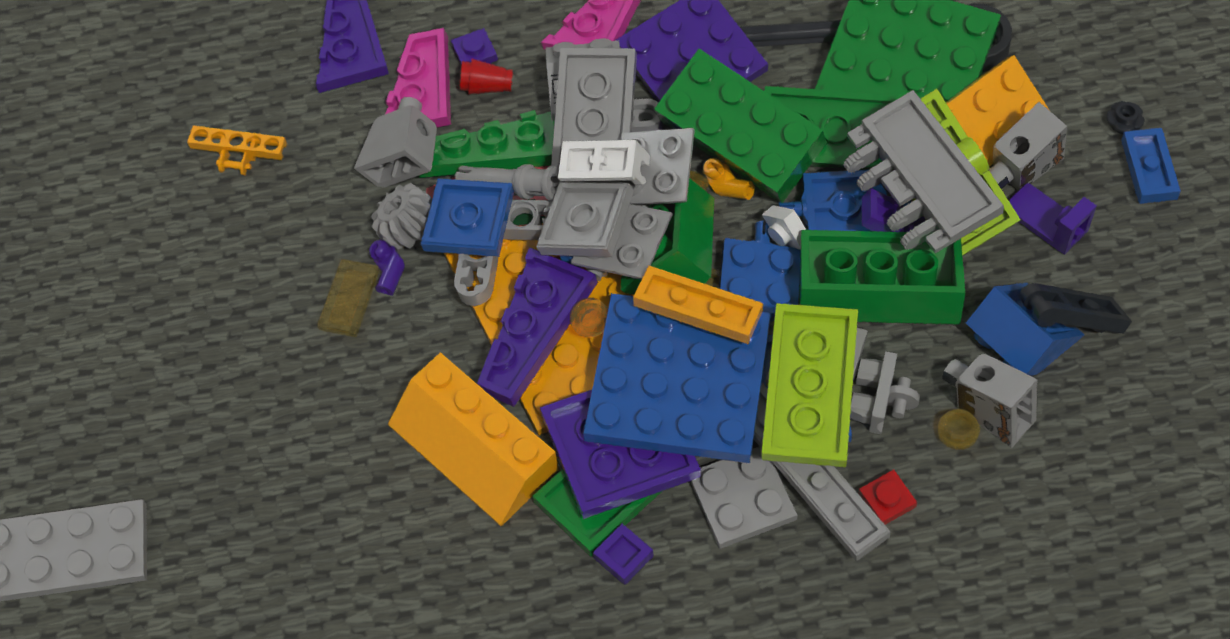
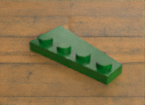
[419,110,555,178]

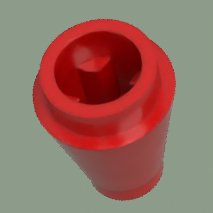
[460,58,513,95]

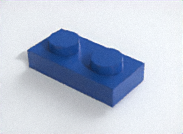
[1121,128,1181,204]

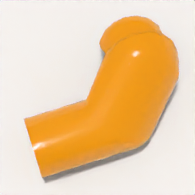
[703,158,755,200]

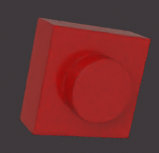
[858,470,917,525]

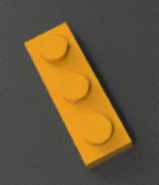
[633,266,763,344]

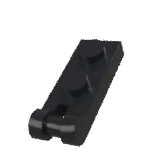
[1019,283,1132,334]

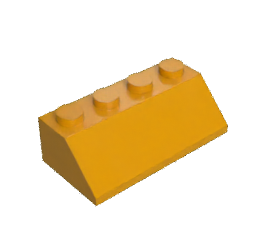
[388,352,559,526]

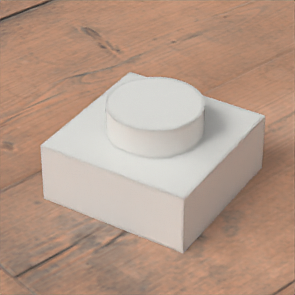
[762,205,806,250]

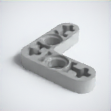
[454,200,552,306]

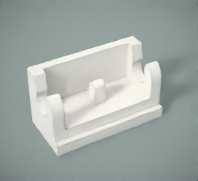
[558,140,650,185]

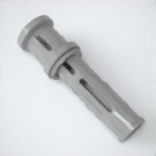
[455,164,566,201]

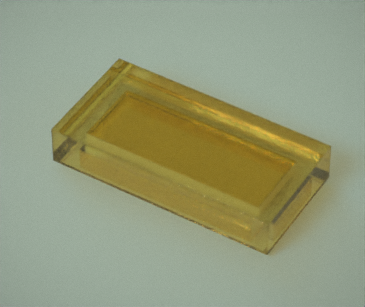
[317,259,380,337]

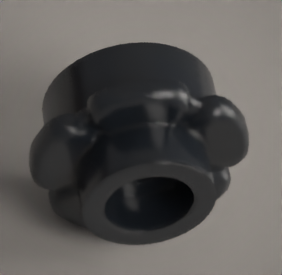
[1106,101,1145,134]

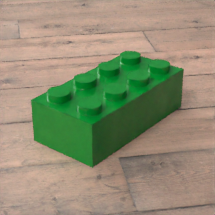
[654,49,827,203]

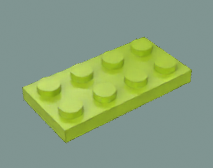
[762,303,858,467]

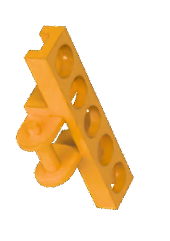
[187,126,287,175]

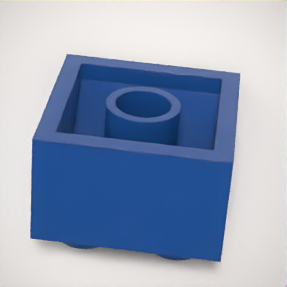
[966,282,1085,376]

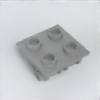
[616,128,695,207]
[571,204,673,281]

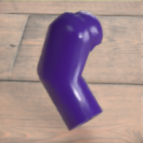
[369,240,405,296]

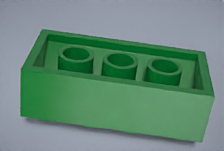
[799,230,966,324]

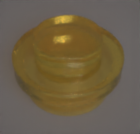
[570,298,608,337]
[938,409,980,450]

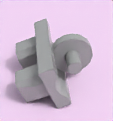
[850,351,920,434]

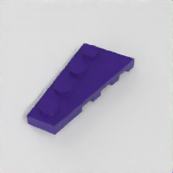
[477,247,598,407]

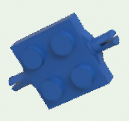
[778,170,911,231]
[719,221,801,322]

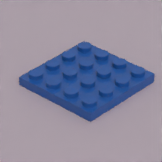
[584,293,771,463]

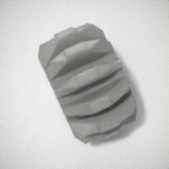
[371,183,432,250]

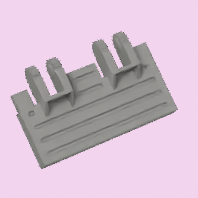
[843,90,1004,253]

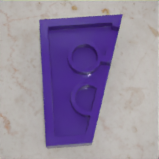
[316,0,389,93]

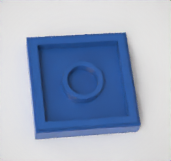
[421,178,514,257]

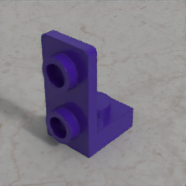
[1009,183,1097,255]

